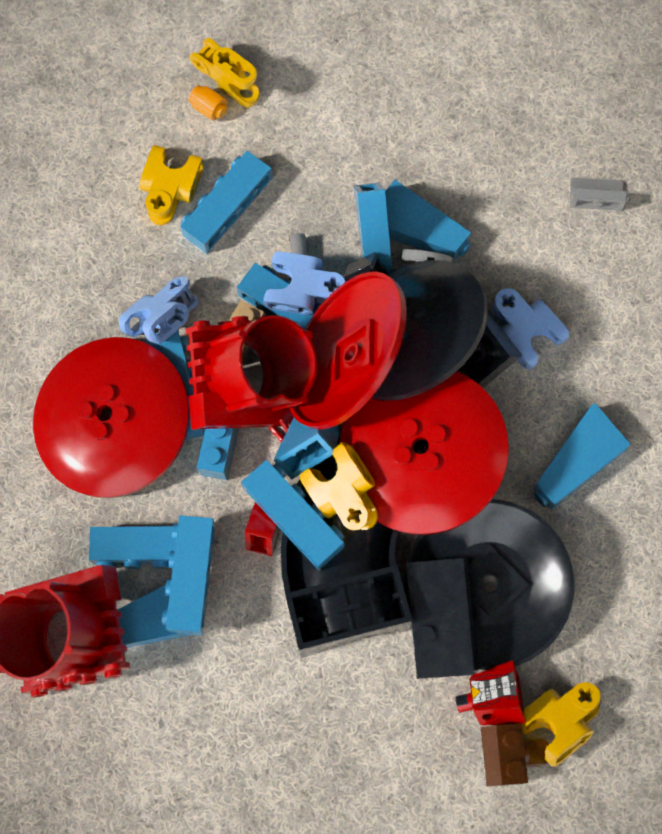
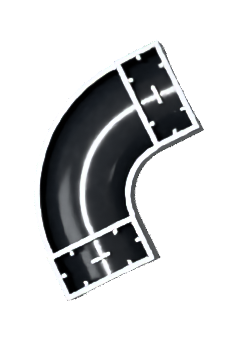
[280,426,429,658]

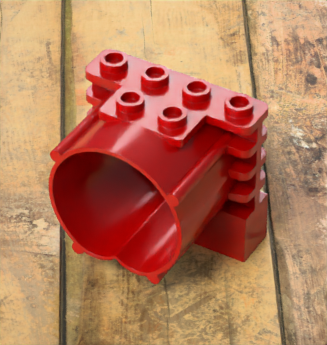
[185,315,317,430]
[0,565,130,698]

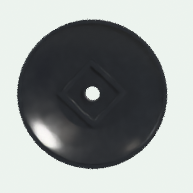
[370,260,488,401]
[404,499,575,670]

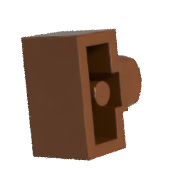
[481,723,549,786]

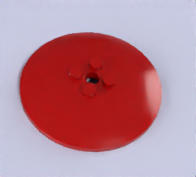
[289,272,406,429]
[33,337,190,498]
[339,372,509,535]

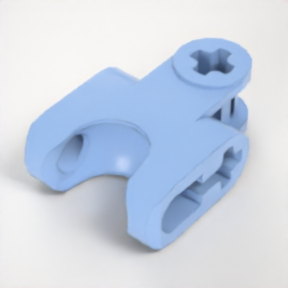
[263,251,345,315]
[119,276,199,344]
[492,288,569,370]

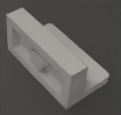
[570,178,626,211]

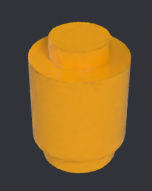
[188,85,228,121]

